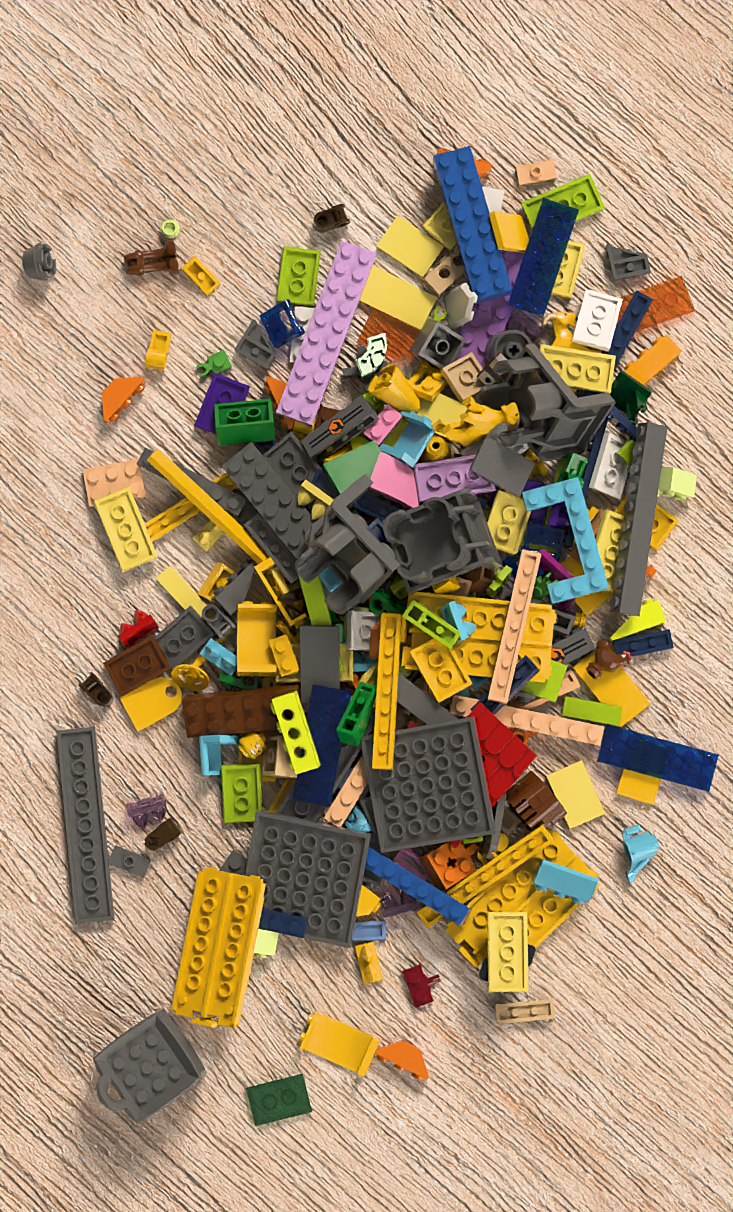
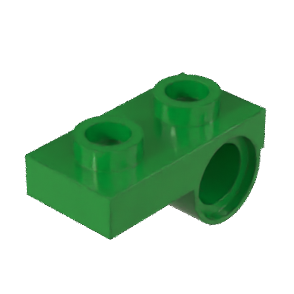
[557,451,588,489]
[369,589,407,615]
[219,673,259,690]

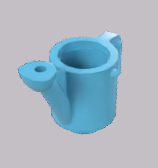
[622,824,659,883]

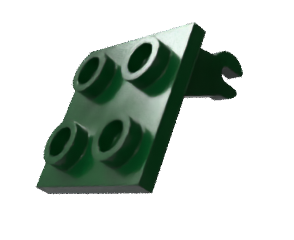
[610,370,653,426]

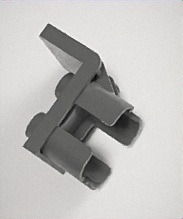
[476,344,616,461]
[295,474,400,614]
[382,488,503,594]

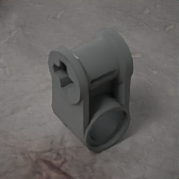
[202,605,237,641]

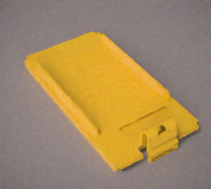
[400,592,557,683]
[445,829,600,969]
[171,867,266,1028]

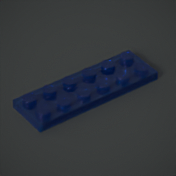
[508,198,579,317]
[292,684,352,806]
[596,724,719,792]

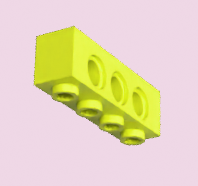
[271,691,321,774]

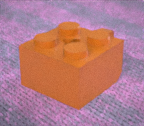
[419,842,479,891]

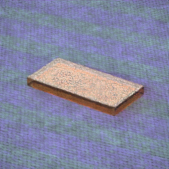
[617,276,695,333]

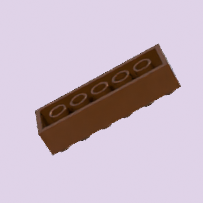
[182,684,303,738]

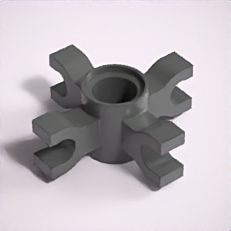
[342,346,388,393]

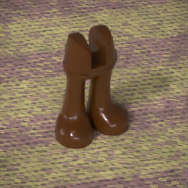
[123,239,179,276]

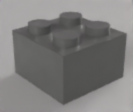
[409,318,467,370]

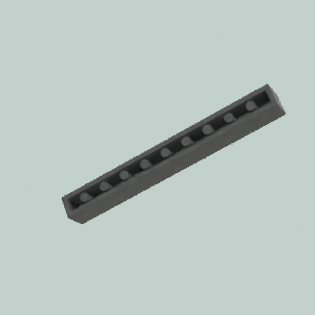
[610,422,668,616]

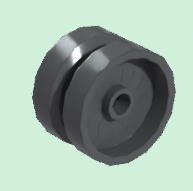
[485,330,532,373]

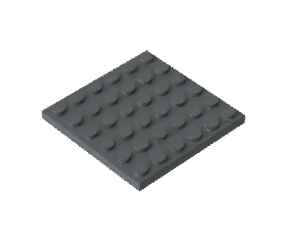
[361,716,496,853]
[245,810,371,948]

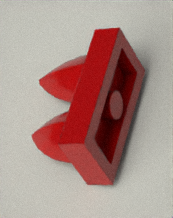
[118,610,159,649]

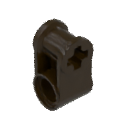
[313,204,351,233]
[78,672,113,708]
[145,817,182,851]

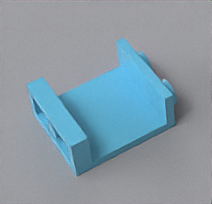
[379,411,435,468]

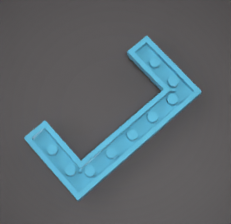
[522,477,609,604]

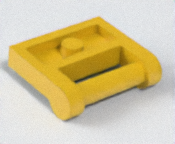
[407,361,448,402]

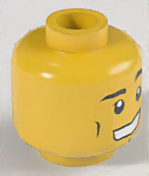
[238,731,268,759]

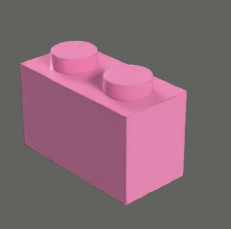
[363,404,403,447]

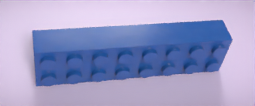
[433,146,512,305]

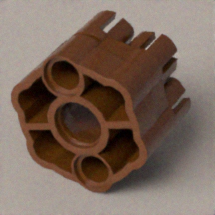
[506,771,568,832]

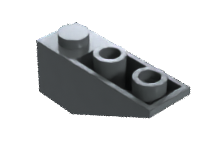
[211,559,257,615]

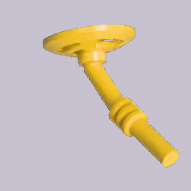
[171,629,235,691]

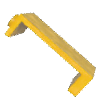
[254,557,308,630]
[237,601,277,677]
[298,1011,380,1077]

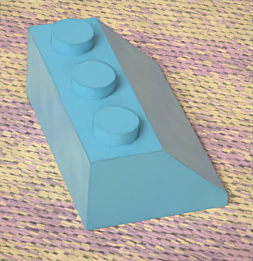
[531,860,599,905]

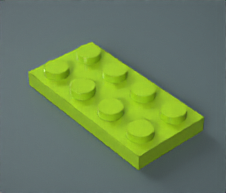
[521,174,605,238]

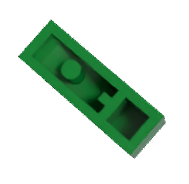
[336,682,377,747]

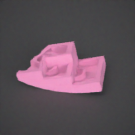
[369,452,419,510]

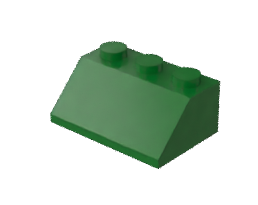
[214,399,275,446]

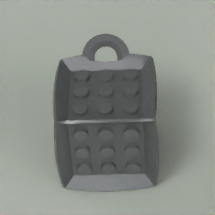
[93,1008,207,1124]

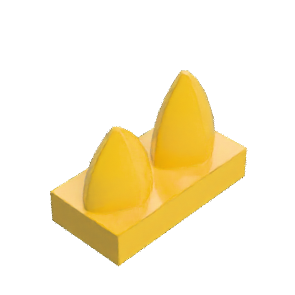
[355,941,383,984]

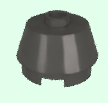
[22,243,56,281]

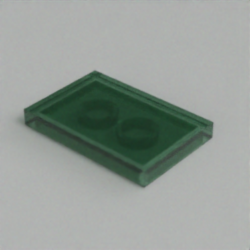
[246,1073,312,1126]

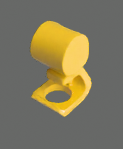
[476,833,509,864]

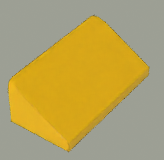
[198,562,237,606]

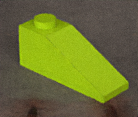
[402,600,462,649]

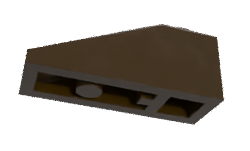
[277,588,309,617]

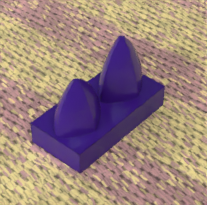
[548,502,571,530]

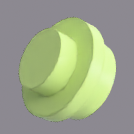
[161,220,180,239]

